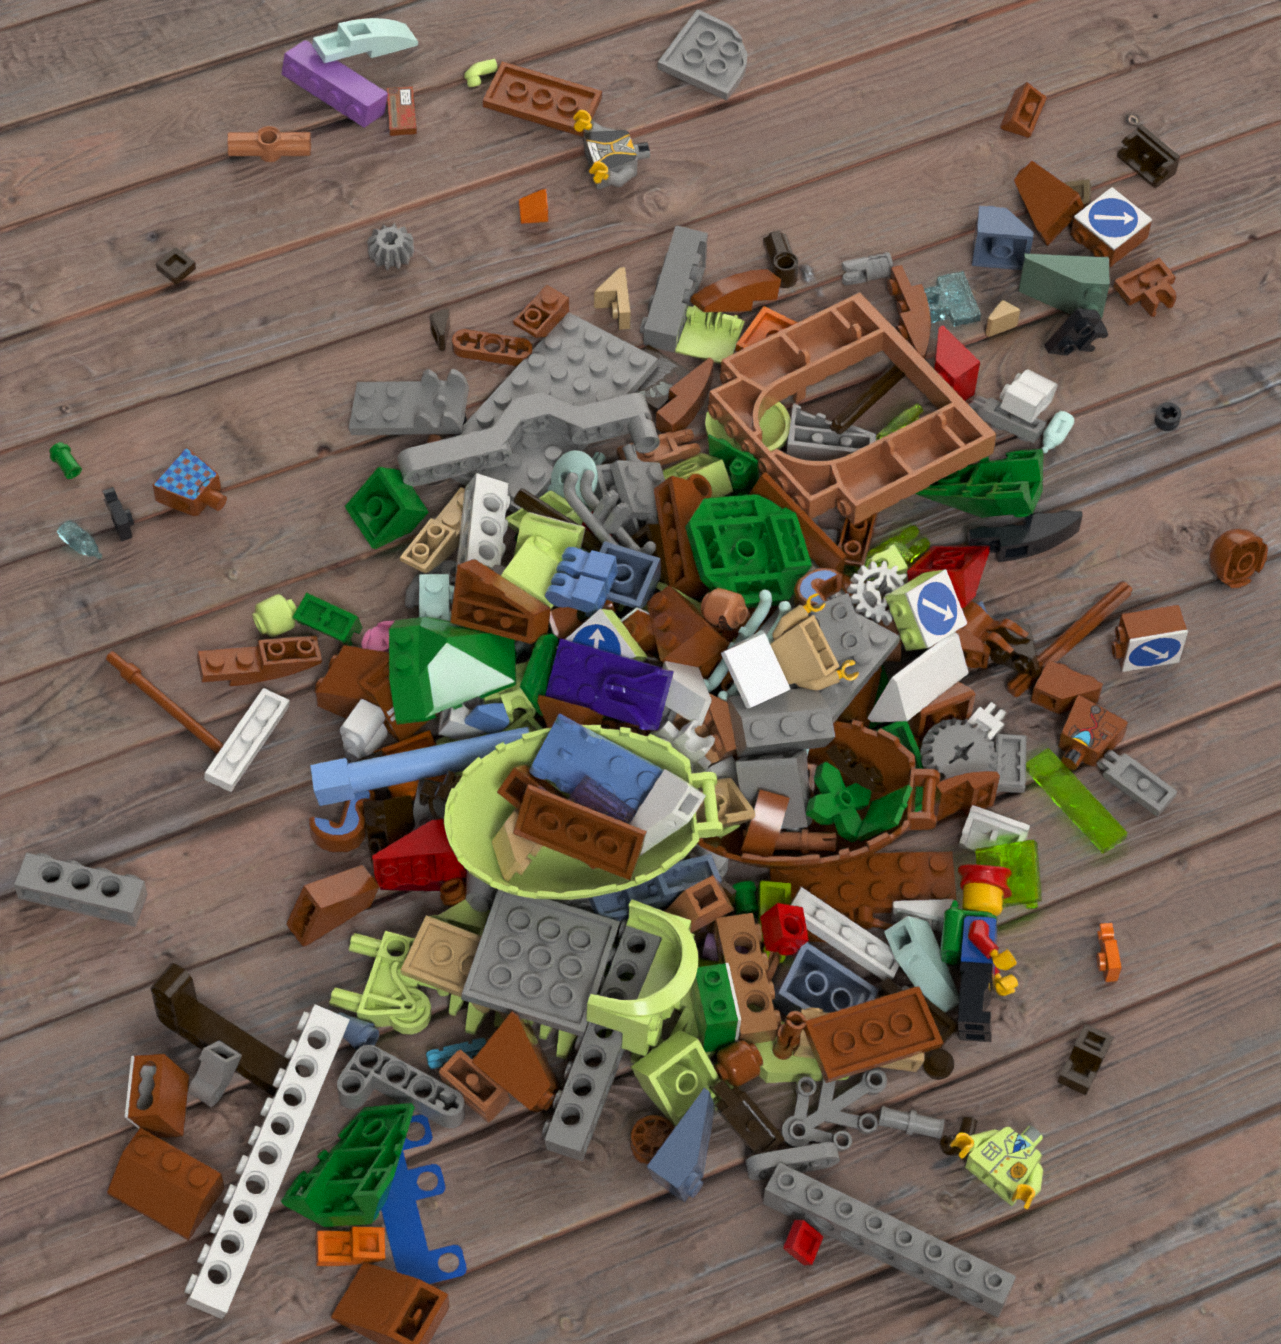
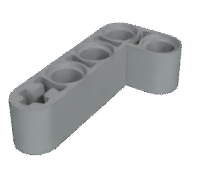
[337,1045,465,1128]

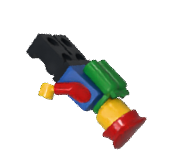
[940,864,1018,1042]

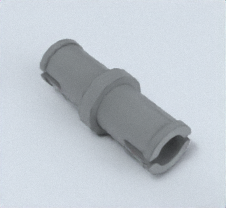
[878,1106,945,1139]

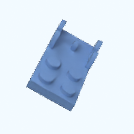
[529,714,664,823]

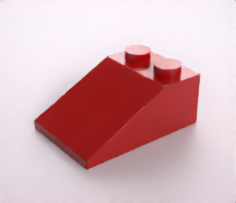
[907,545,990,608]

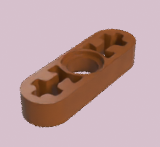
[452,329,533,366]

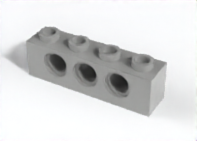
[14,853,148,927]

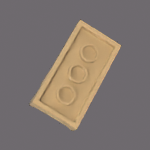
[401,915,509,1020]

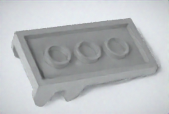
[349,369,469,435]

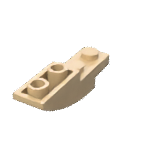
[400,487,465,573]

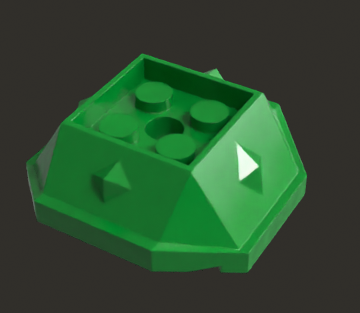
[685,494,812,609]

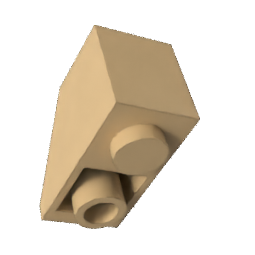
[492,808,543,882]

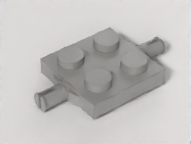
[610,444,665,524]

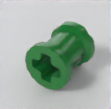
[732,881,758,919]

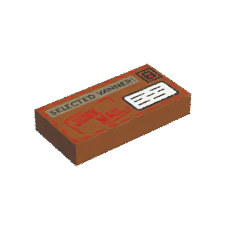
[386,86,417,136]

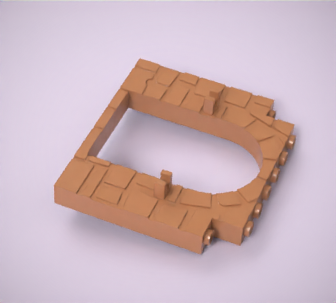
[708,292,996,525]

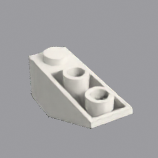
[629,769,706,855]

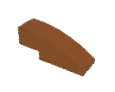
[690,269,781,312]
[656,357,714,434]

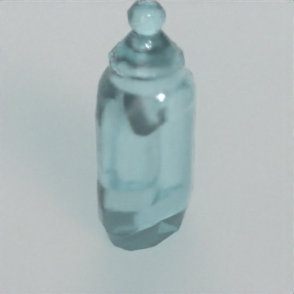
[57,521,103,559]

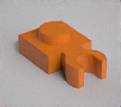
[1096,923,1122,982]

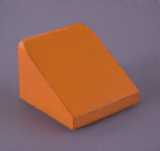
[519,189,548,224]

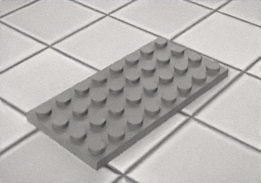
[452,312,659,513]

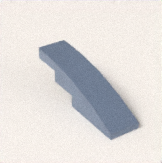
[589,854,722,921]

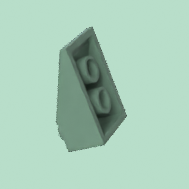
[1019,253,1110,318]

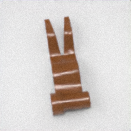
[962,601,1029,654]

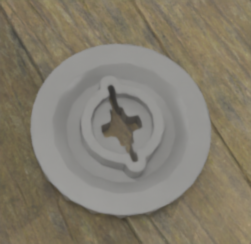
[921,718,998,782]

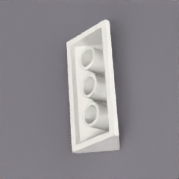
[867,632,968,722]

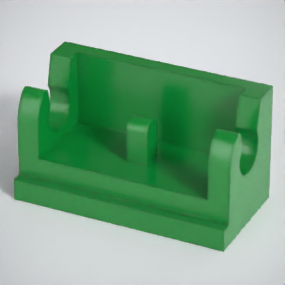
[292,592,363,646]

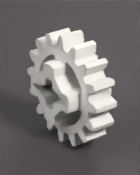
[847,561,907,626]

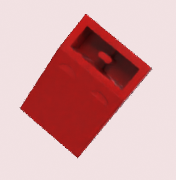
[372,819,466,889]

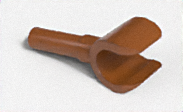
[856,906,893,930]

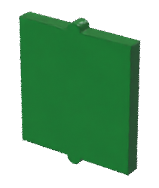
[857,785,913,842]

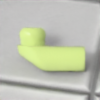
[464,59,498,87]

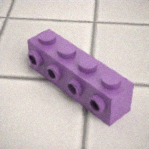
[281,40,388,128]

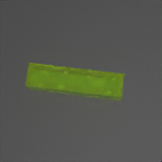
[1026,748,1128,854]

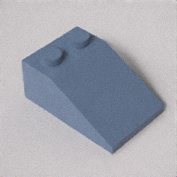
[772,942,879,1015]
[647,1088,715,1203]

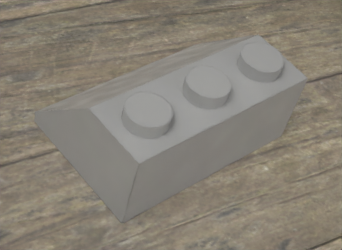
[727,688,835,757]

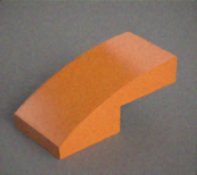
[315,1227,386,1266]

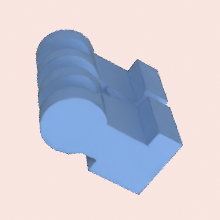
[545,547,618,617]

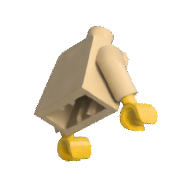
[770,593,859,691]

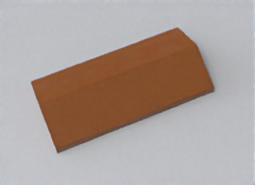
[750,472,846,573]
[513,784,647,880]

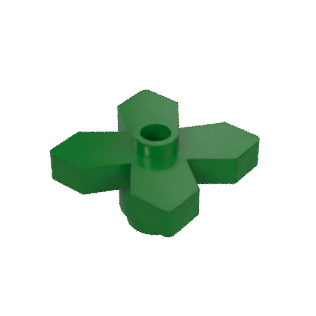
[806,762,871,843]

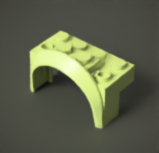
[586,899,698,1056]

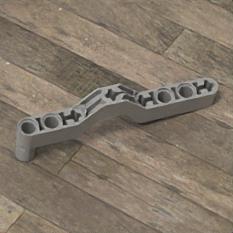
[397,392,660,487]

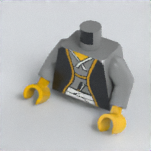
[573,110,650,189]

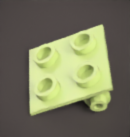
[675,305,745,364]

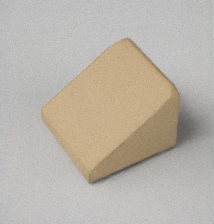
[985,300,1020,337]

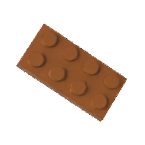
[483,61,602,137]
[803,986,943,1083]

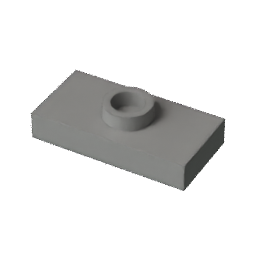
[995,733,1027,793]

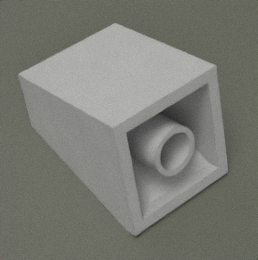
[735,750,812,832]

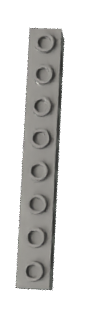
[542,919,662,1162]
[763,1162,1016,1318]

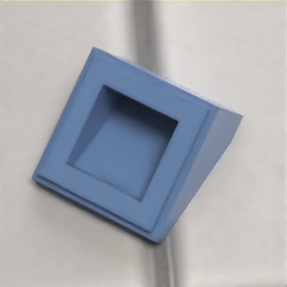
[464,703,510,734]

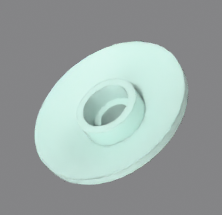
[551,450,598,505]

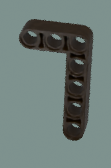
[150,963,300,1096]

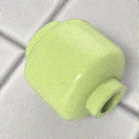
[252,594,297,638]

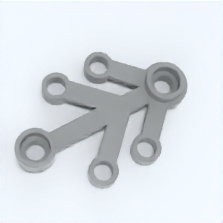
[781,1068,887,1151]

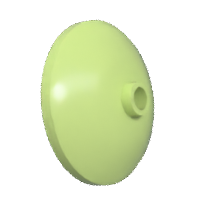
[705,402,791,452]

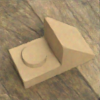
[594,267,630,330]

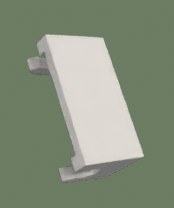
[958,805,1030,867]

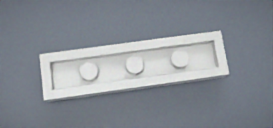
[204,688,290,792]
[790,887,900,981]

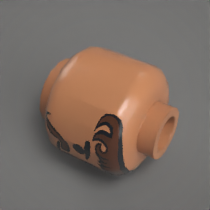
[701,588,748,631]

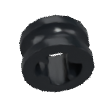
[1154,402,1182,431]

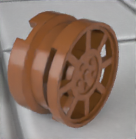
[631,1115,674,1164]

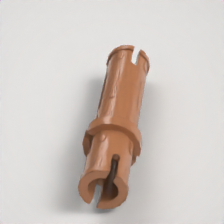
[743,829,837,854]

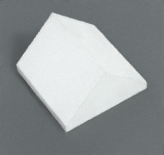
[721,630,790,709]

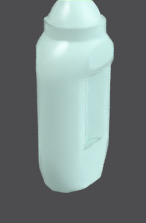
[1042,411,1074,453]

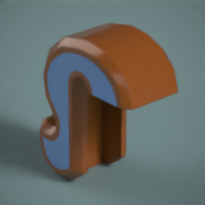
[794,568,842,608]
[309,790,375,852]

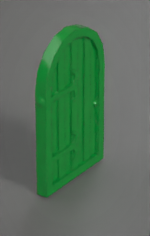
[520,634,560,716]

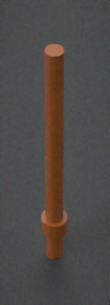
[106,651,224,754]

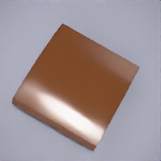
[934,771,1000,822]

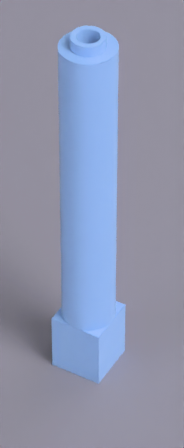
[310,726,530,806]

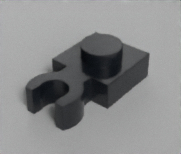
[102,487,134,542]

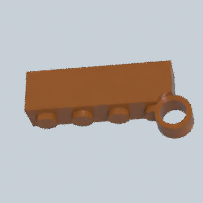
[654,474,712,599]

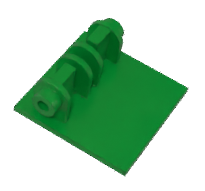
[708,434,759,496]

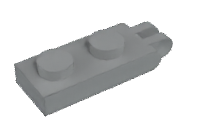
[969,396,1047,443]
[1097,750,1177,817]

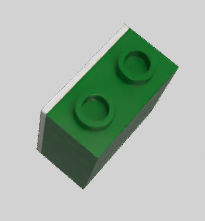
[690,963,741,1052]

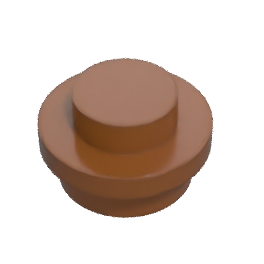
[440,878,466,906]

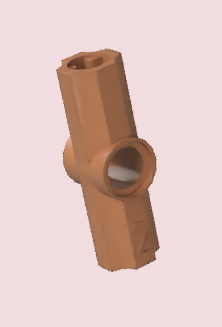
[227,126,311,162]

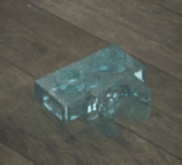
[924,271,981,327]

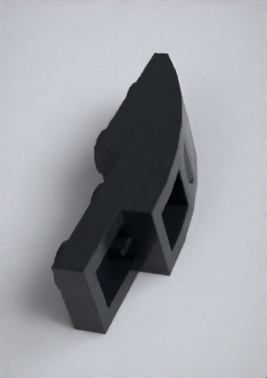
[966,510,1083,562]

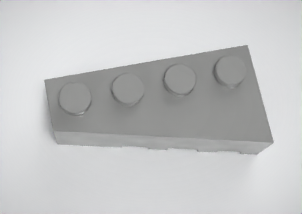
[640,226,708,353]

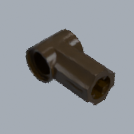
[763,231,798,288]

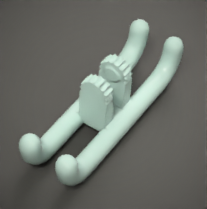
[703,590,792,702]

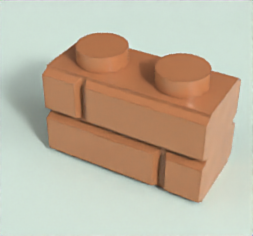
[439,1049,510,1123]

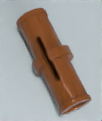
[772,1011,806,1060]

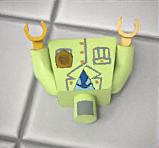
[950,1126,1043,1209]

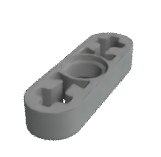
[745,1142,840,1180]

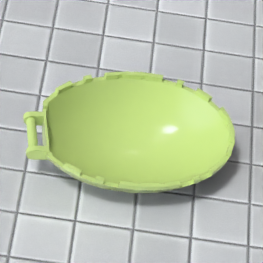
[444,725,724,900]

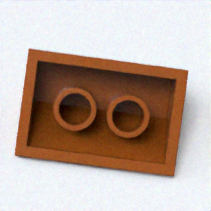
[107,1128,225,1241]

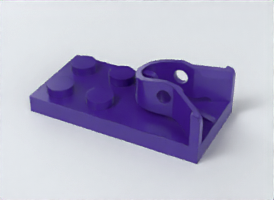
[545,638,674,731]

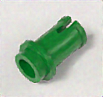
[49,442,82,479]

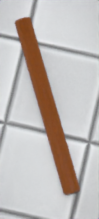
[1006,581,1132,697]

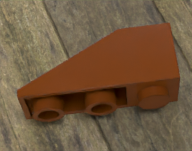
[838,512,879,567]

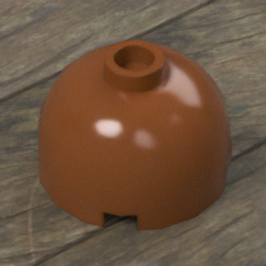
[1209,529,1268,588]

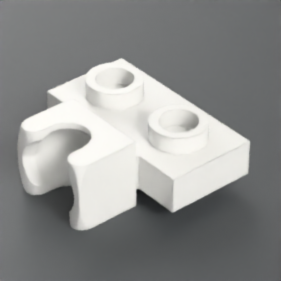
[650,720,715,774]

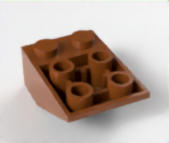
[331,1262,450,1344]

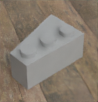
[787,403,876,461]

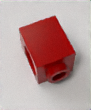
[760,903,809,956]

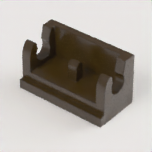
[1117,124,1180,189]

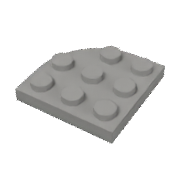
[657,9,747,101]

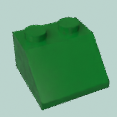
[344,467,429,549]

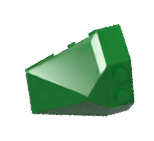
[915,449,1044,518]
[389,617,517,725]
[281,1103,415,1227]

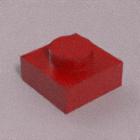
[783,1220,824,1265]

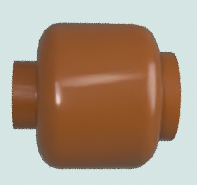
[714,1040,763,1087]

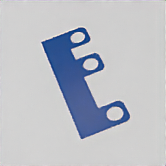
[381,1115,467,1284]

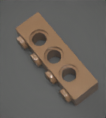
[712,913,782,1044]

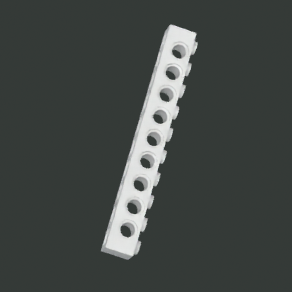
[438,473,510,740]
[184,1004,350,1319]

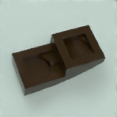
[1057,1024,1114,1095]

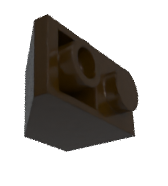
[986,616,1041,679]
[363,795,415,863]

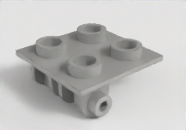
[808,593,868,662]

